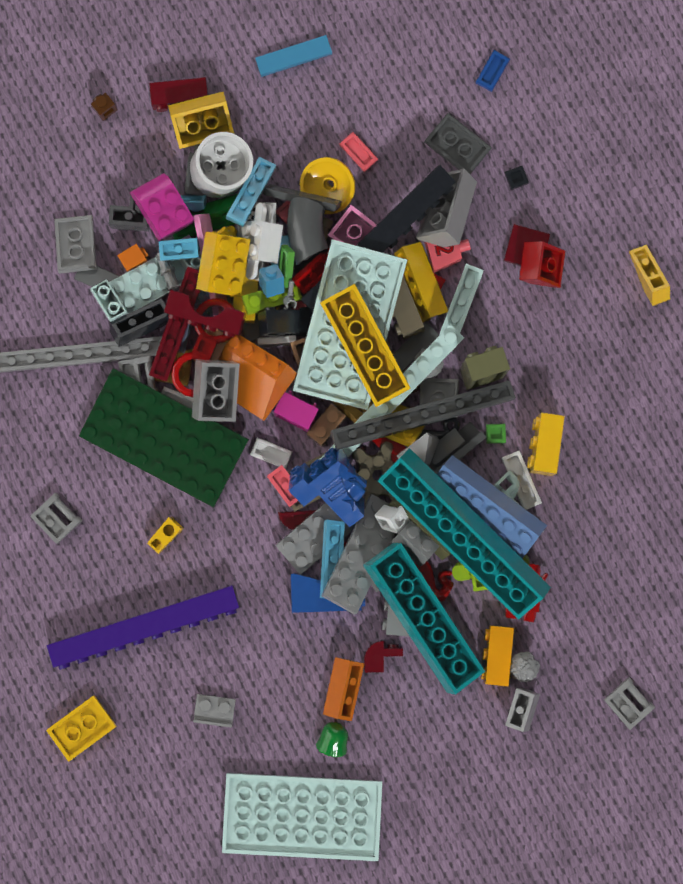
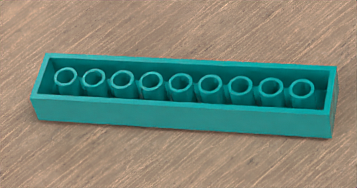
[378,448,551,620]

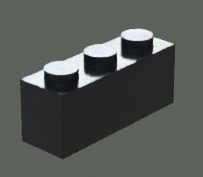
[110,298,169,347]
[258,307,312,336]

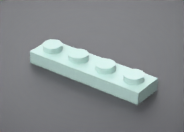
[439,264,484,335]

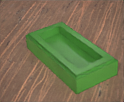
[279,245,295,288]

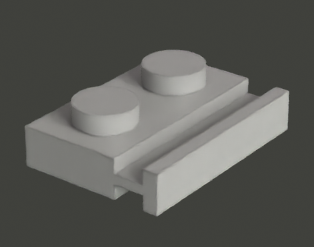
[193,694,236,728]

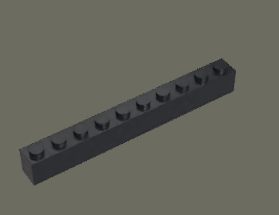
[300,165,456,313]

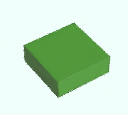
[486,424,506,444]

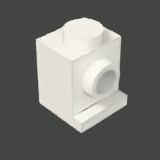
[375,505,410,533]

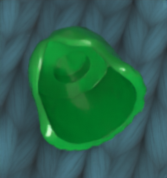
[316,722,348,757]

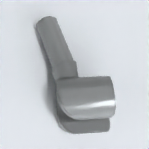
[283,280,297,309]

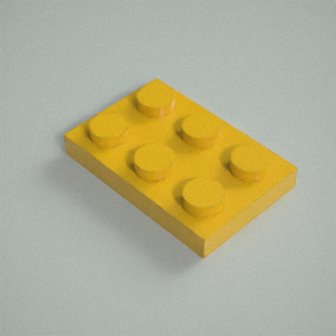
[46,695,117,762]

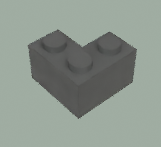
[108,188,150,232]

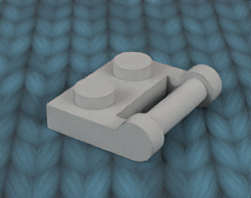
[118,356,158,391]
[30,493,83,544]
[603,677,655,730]

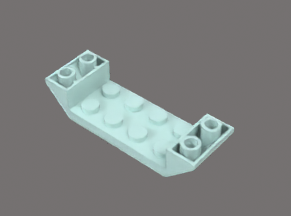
[90,235,201,322]

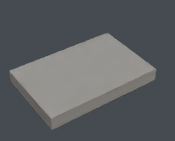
[54,215,97,274]

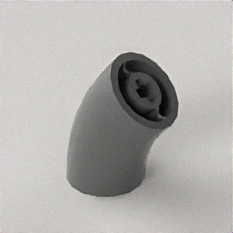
[287,197,329,265]

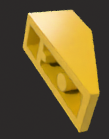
[629,245,670,306]

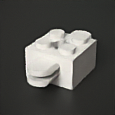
[242,203,283,281]

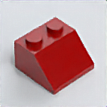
[519,241,566,288]

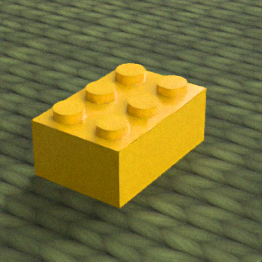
[168,92,234,149]
[196,231,250,297]
[527,413,565,476]

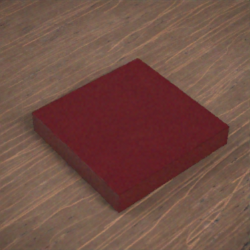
[504,224,550,266]

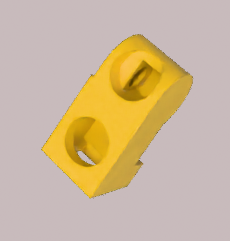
[147,517,184,554]

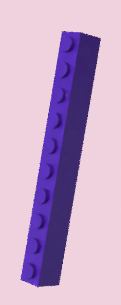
[46,586,240,670]

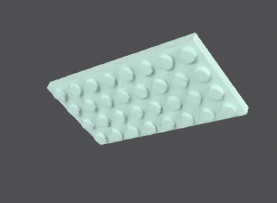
[292,239,407,410]
[222,773,382,861]

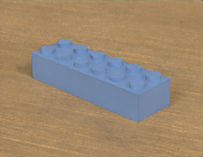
[437,455,547,559]

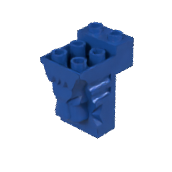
[288,448,367,527]

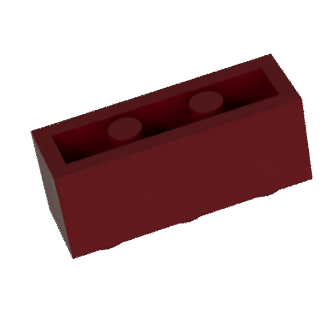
[149,77,208,112]

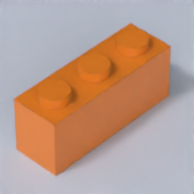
[323,657,364,721]

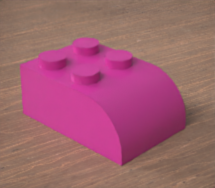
[130,173,195,241]

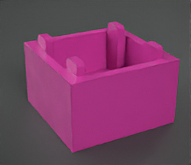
[274,390,319,432]

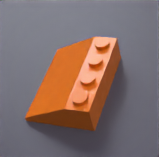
[220,335,297,421]

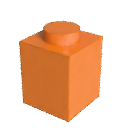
[117,243,148,272]

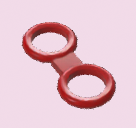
[171,298,236,397]

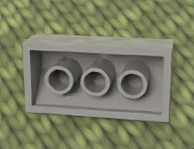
[416,169,477,247]

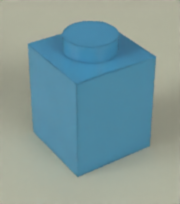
[259,264,285,298]

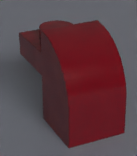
[364,640,403,673]

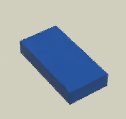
[476,50,510,92]

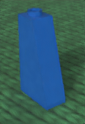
[291,574,365,613]

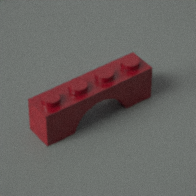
[164,290,247,338]

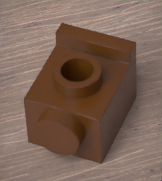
[91,92,117,121]

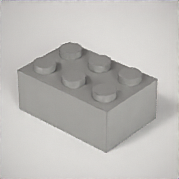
[192,359,240,422]

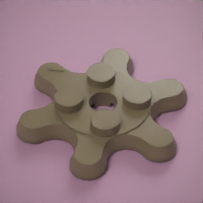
[352,441,394,504]

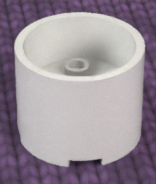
[190,132,253,198]

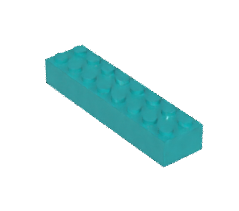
[363,543,485,695]

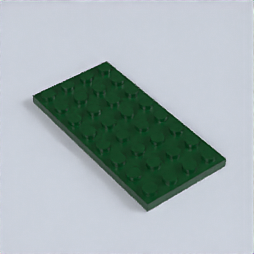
[79,368,249,508]

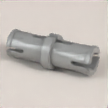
[155,253,180,291]

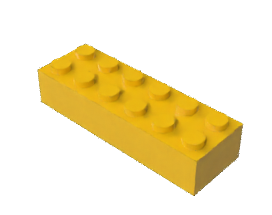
[320,284,411,407]

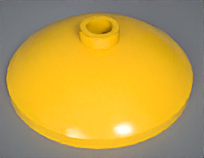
[300,157,355,214]

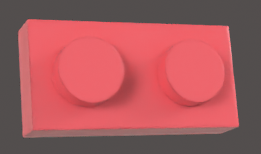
[267,465,298,508]

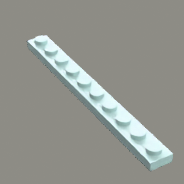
[319,324,464,460]

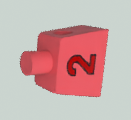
[425,239,471,273]

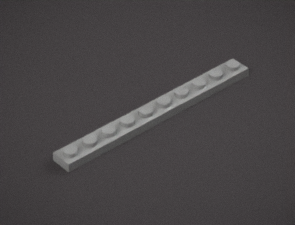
[0,336,162,373]

